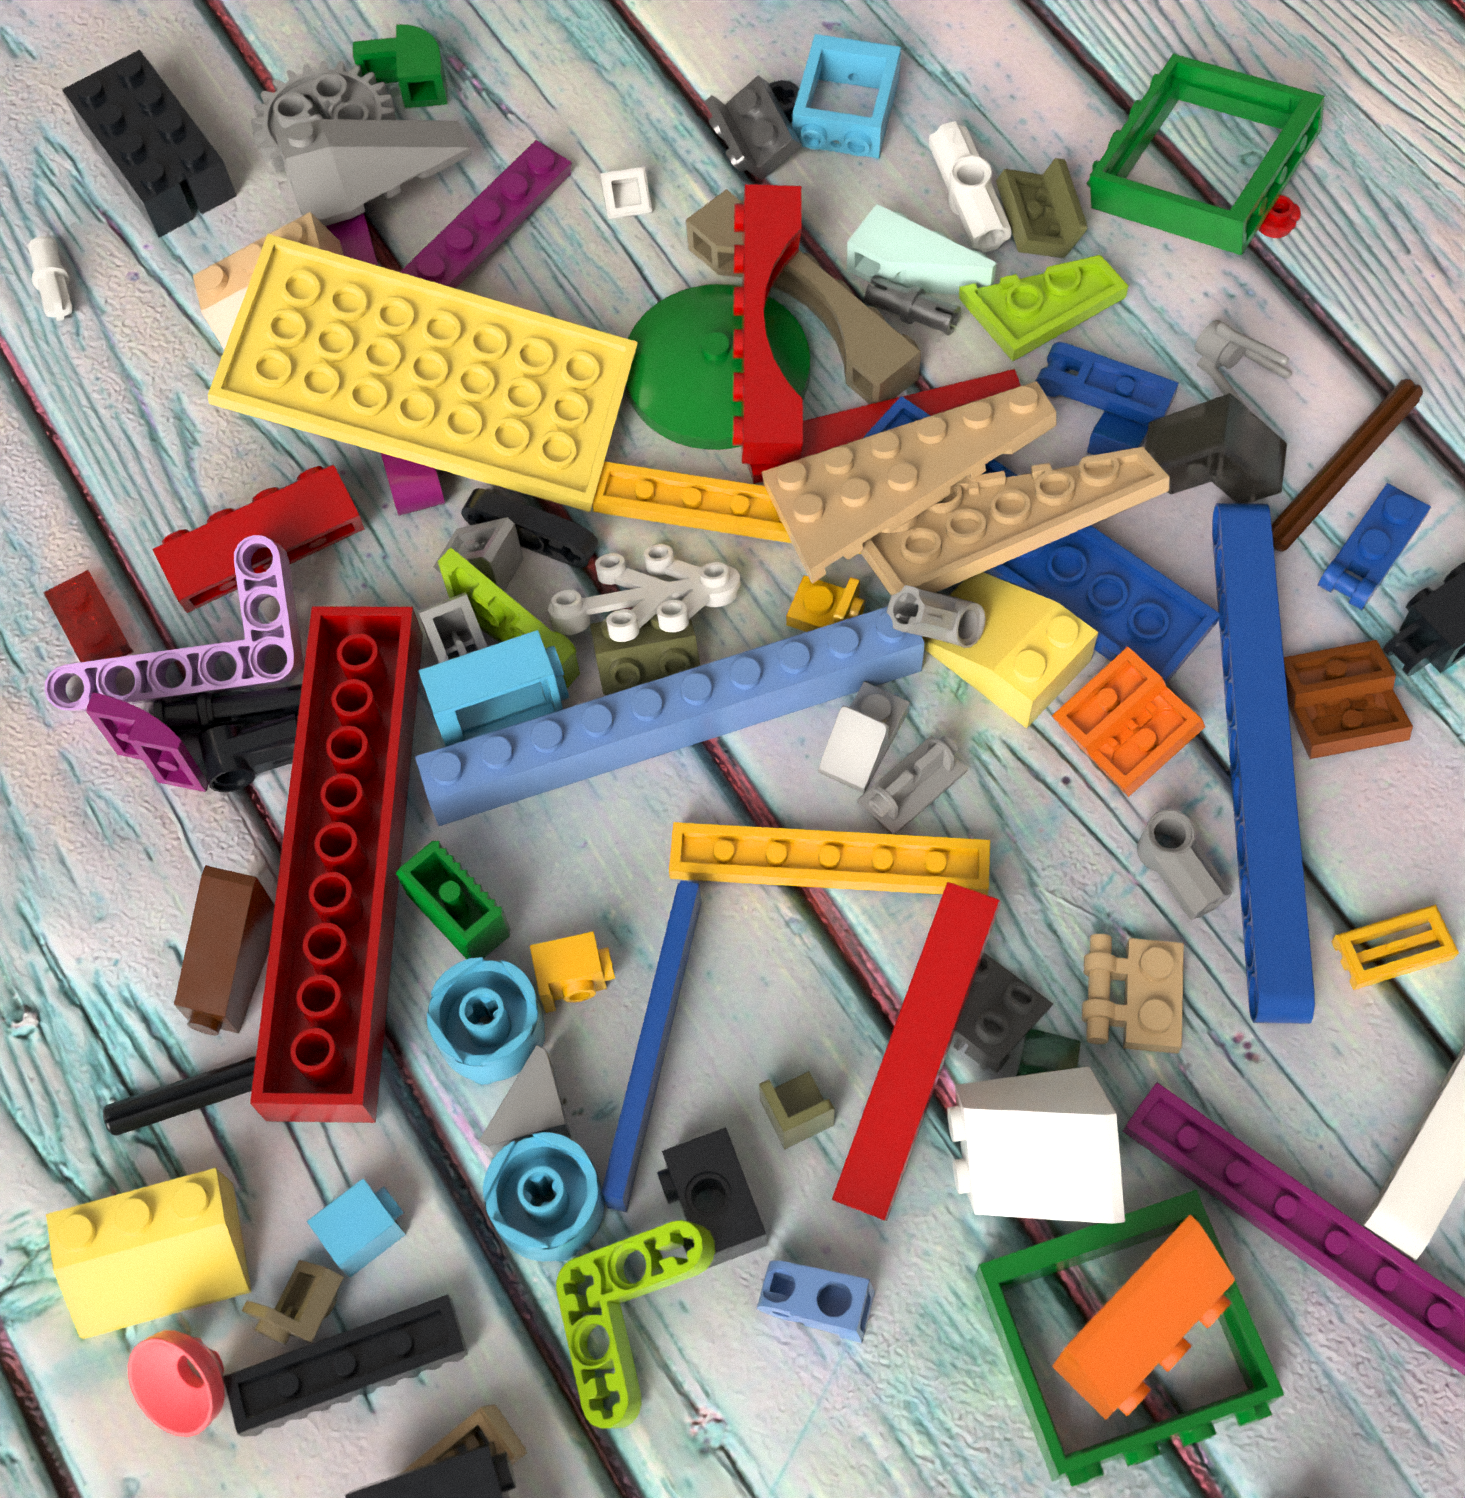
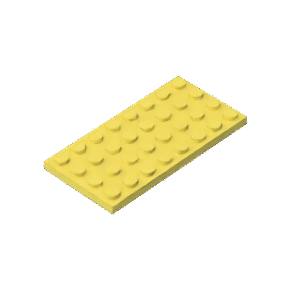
[208,234,638,512]

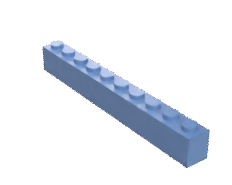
[415,606,925,826]

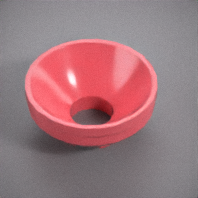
[128,1330,225,1437]

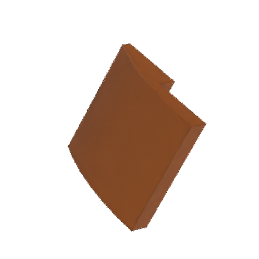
[1284,640,1413,759]

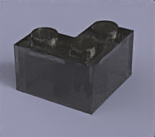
[1145,393,1287,503]

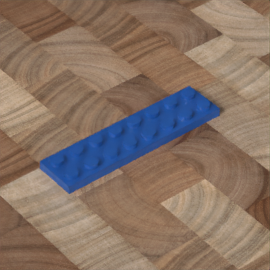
[863,396,1220,684]

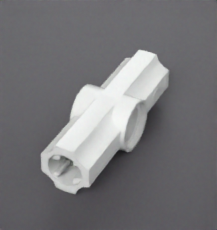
[929,121,1011,253]

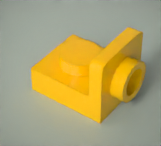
[786,575,866,632]

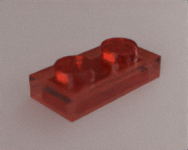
[43,570,133,662]

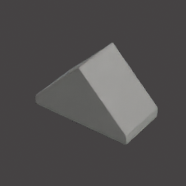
[433,517,523,591]
[418,592,488,664]
[478,1045,571,1159]

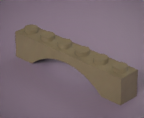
[686,189,921,404]

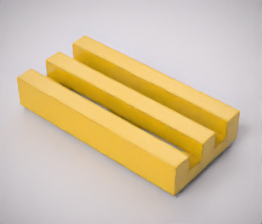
[1331,904,1459,990]

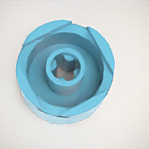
[427,957,545,1085]
[483,1132,604,1262]

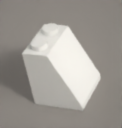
[947,1066,1125,1224]

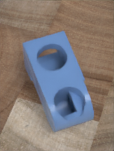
[757,1260,875,1343]

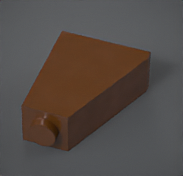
[174,865,275,1036]

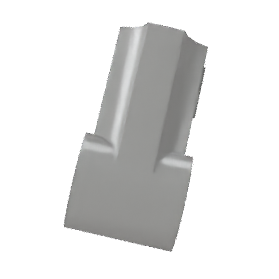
[886,585,986,648]
[1137,809,1232,920]

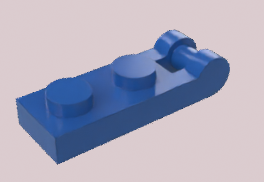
[1035,342,1179,430]
[1318,483,1431,610]

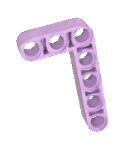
[44,535,303,712]

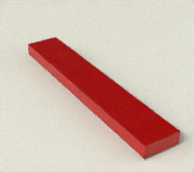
[747,369,1021,484]
[832,882,1001,1221]

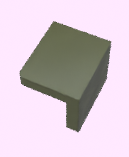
[759,1071,835,1150]

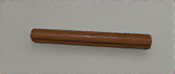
[1271,379,1423,552]

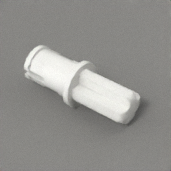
[28,236,73,321]

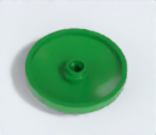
[625,284,810,450]

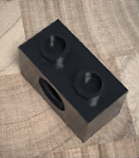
[657,1127,768,1269]

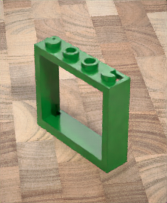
[1086,54,1325,256]
[975,1190,1285,1487]

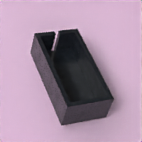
[62,49,236,238]

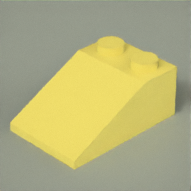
[922,572,1098,728]

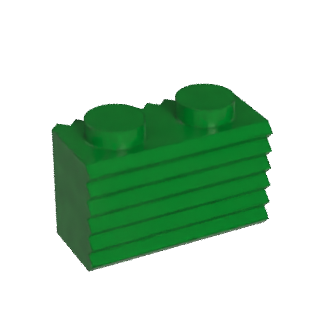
[396,841,511,959]

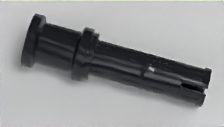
[154,684,302,737]

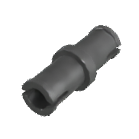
[864,275,961,335]

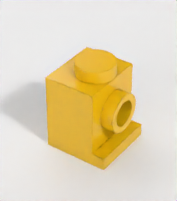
[530,931,615,1013]

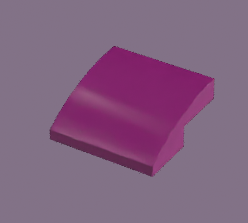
[85,692,209,792]

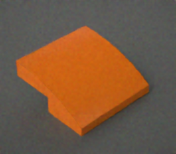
[1052,647,1205,797]

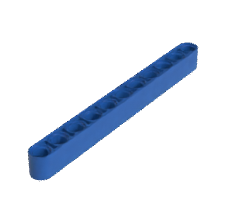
[1212,503,1315,1024]

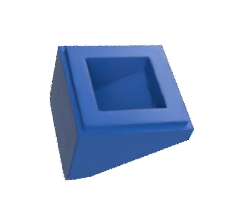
[1087,412,1150,455]

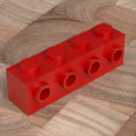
[152,464,365,613]

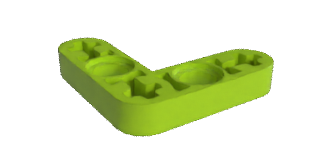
[556,1220,715,1429]

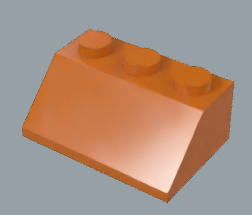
[1052,1215,1236,1420]

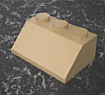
[193,212,344,349]

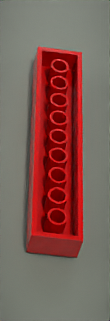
[250,606,423,1123]

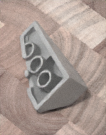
[275,119,471,226]

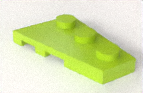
[958,255,1129,362]
[437,547,580,688]

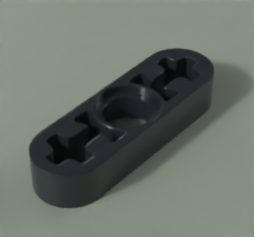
[461,488,599,568]

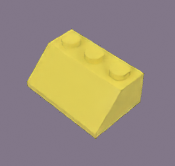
[46,1168,252,1339]

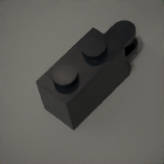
[1383,562,1465,676]

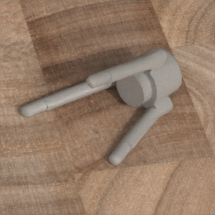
[1195,320,1292,433]

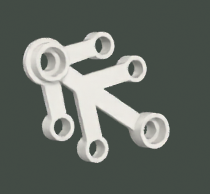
[548,544,741,642]

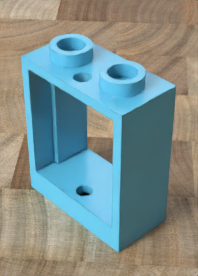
[792,34,901,159]
[418,630,570,747]

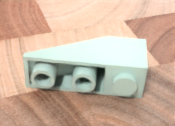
[847,204,997,295]

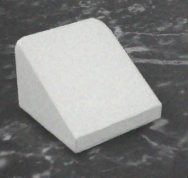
[600,166,652,220]

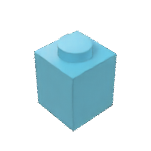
[306,1178,406,1278]

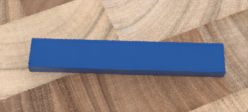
[601,880,702,1212]

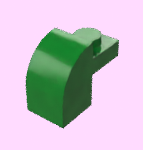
[353,24,448,108]

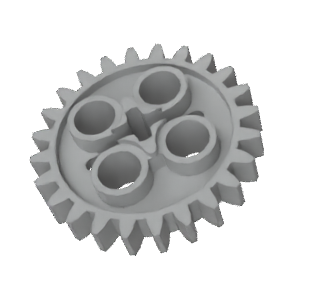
[251,61,396,180]

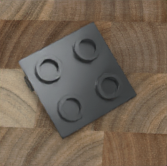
[953,953,1053,1073]

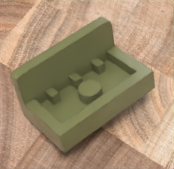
[996,158,1087,258]
[590,614,700,696]

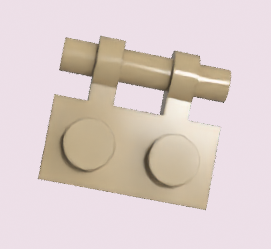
[1082,934,1184,1054]

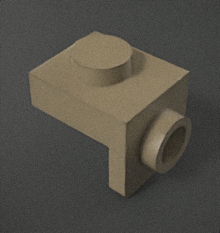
[242,1260,344,1345]

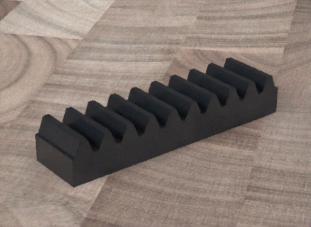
[223,1294,468,1437]

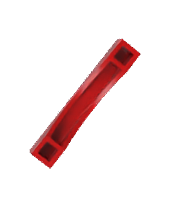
[732,184,803,465]

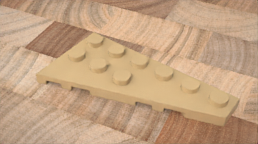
[762,381,1057,583]
[860,447,1169,595]

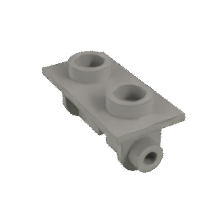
[857,735,968,835]

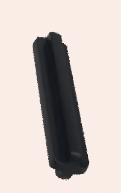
[103,1056,256,1136]

